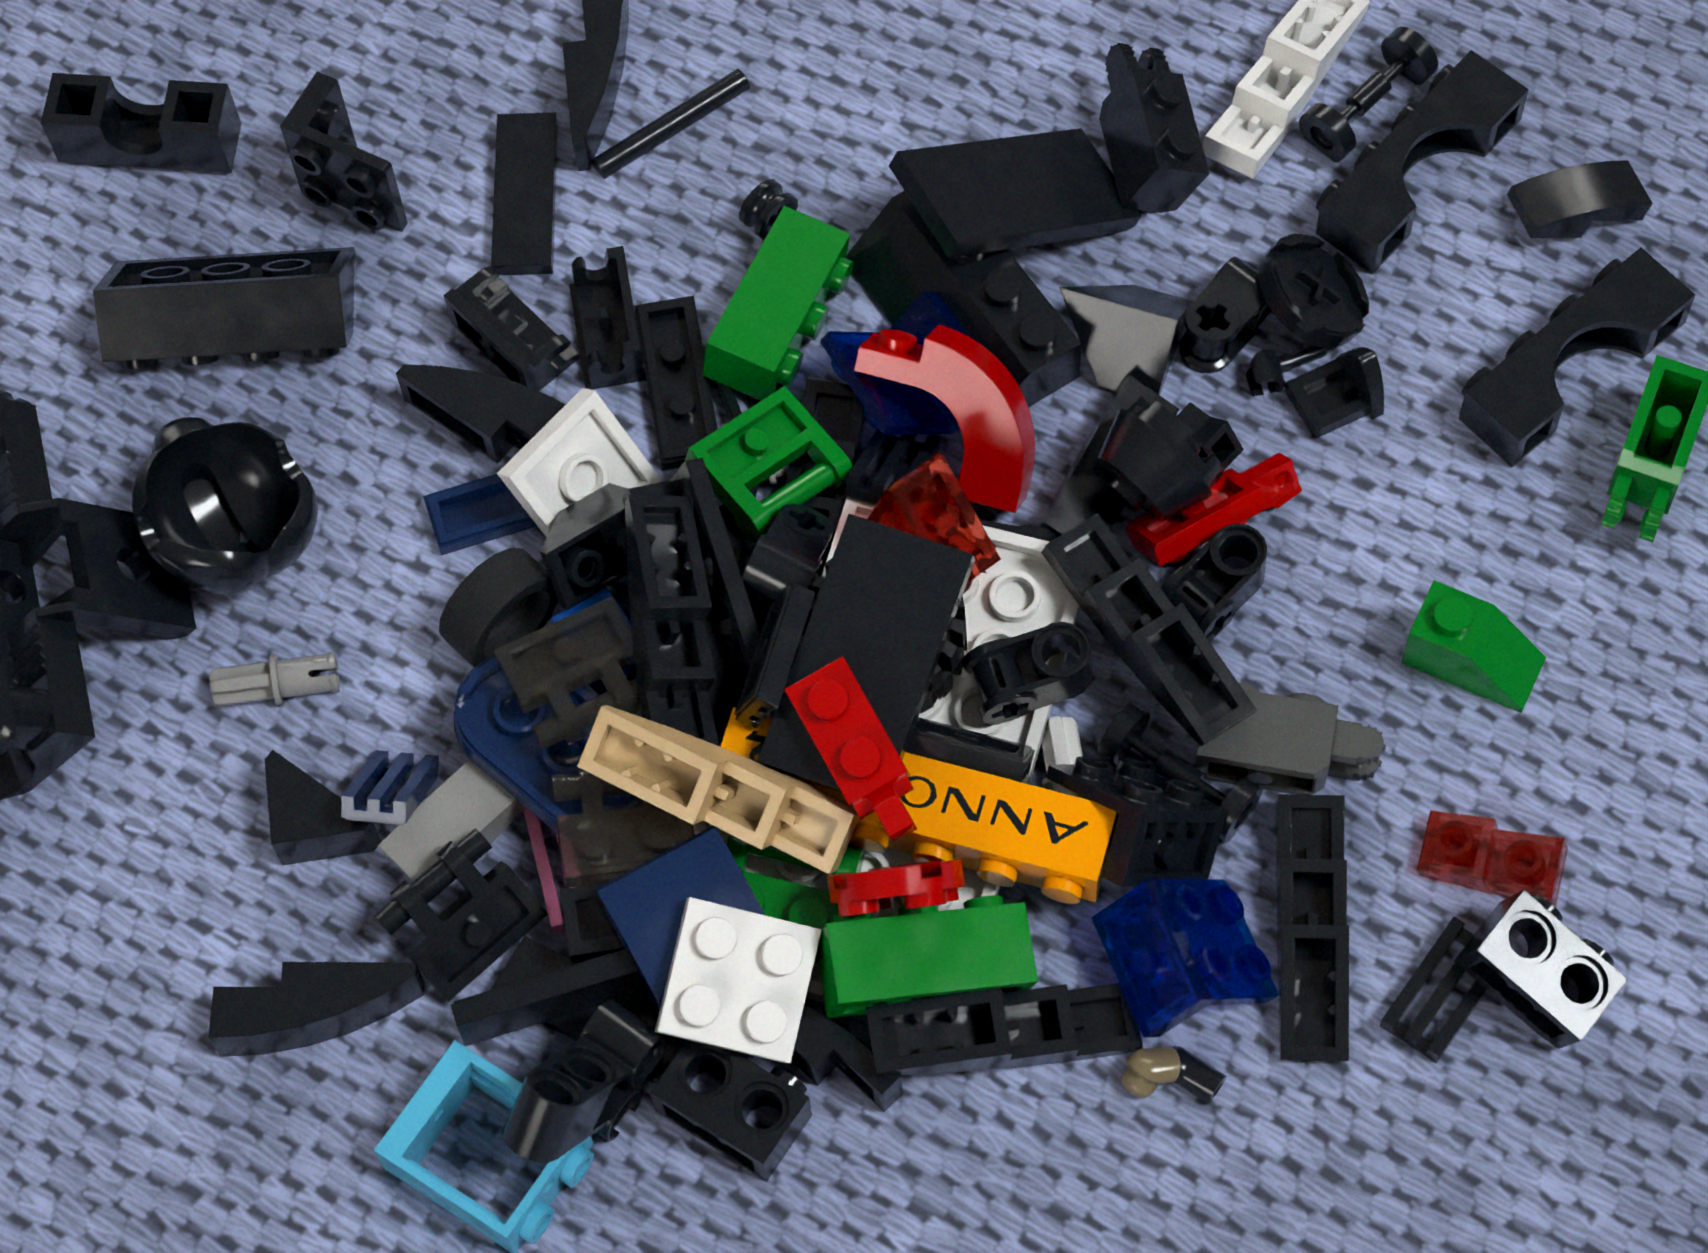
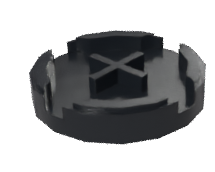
[1258,233,1369,349]

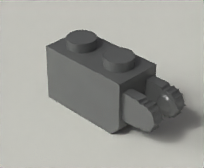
[1195,682,1386,795]

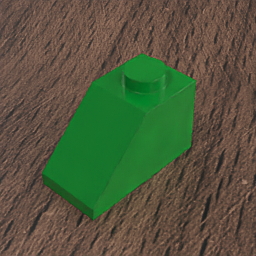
[1401,580,1546,713]

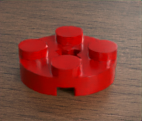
[827,859,965,916]

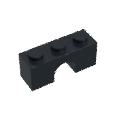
[41,73,242,173]

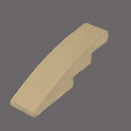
[577,705,860,875]

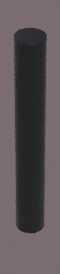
[591,69,750,179]

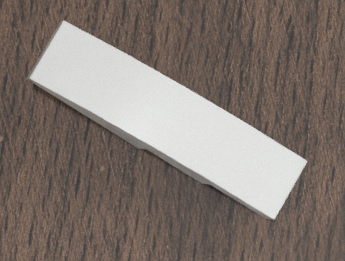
[1202,0,1370,179]

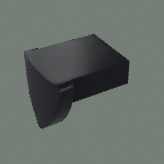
[1284,347,1384,439]

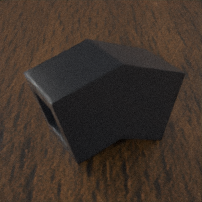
[1177,402,1244,470]

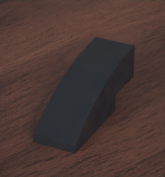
[396,364,565,464]
[208,962,425,1057]

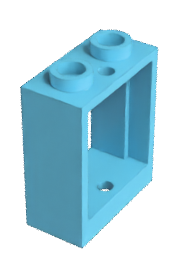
[374,1040,594,1253]

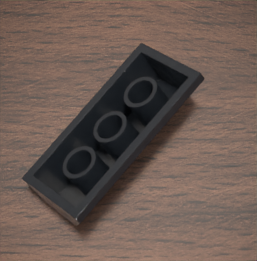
[846,191,1081,407]
[93,247,355,369]

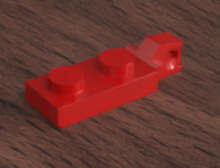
[1126,452,1302,567]
[784,656,917,842]

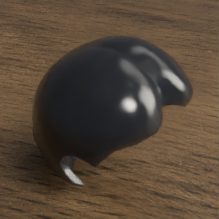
[132,417,318,594]

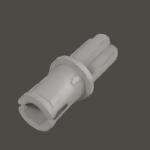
[209,651,340,706]

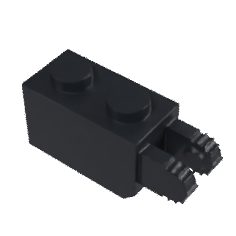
[1099,43,1210,213]

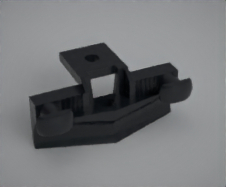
[0,398,196,800]

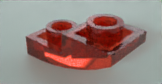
[1417,810,1568,907]

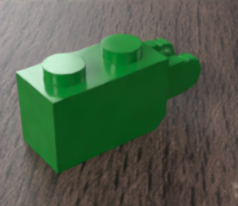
[1601,355,1708,542]

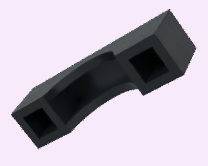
[1316,50,1529,274]
[1459,247,1696,467]

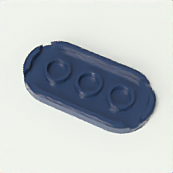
[453,653,678,861]

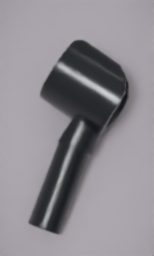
[1246,345,1327,396]

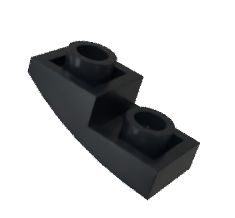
[1507,160,1653,238]

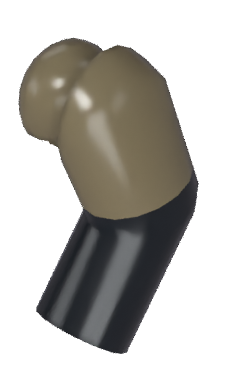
[1121,1046,1227,1104]

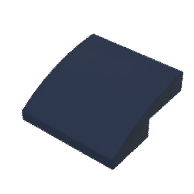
[594,826,766,1011]

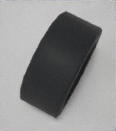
[439,548,559,667]

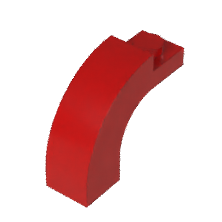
[854,324,1035,513]

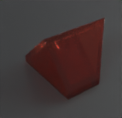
[867,453,1001,583]

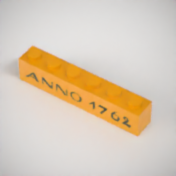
[720,707,1118,904]

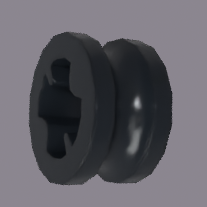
[739,179,798,240]

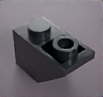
[540,483,629,610]

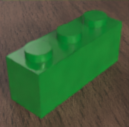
[703,206,854,401]
[817,895,1038,1018]

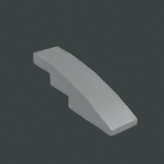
[378,675,610,881]

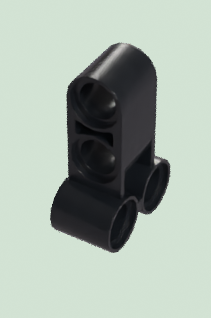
[502,999,668,1163]

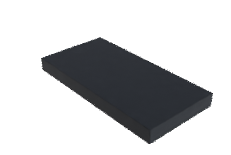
[889,128,1142,258]
[757,514,976,793]

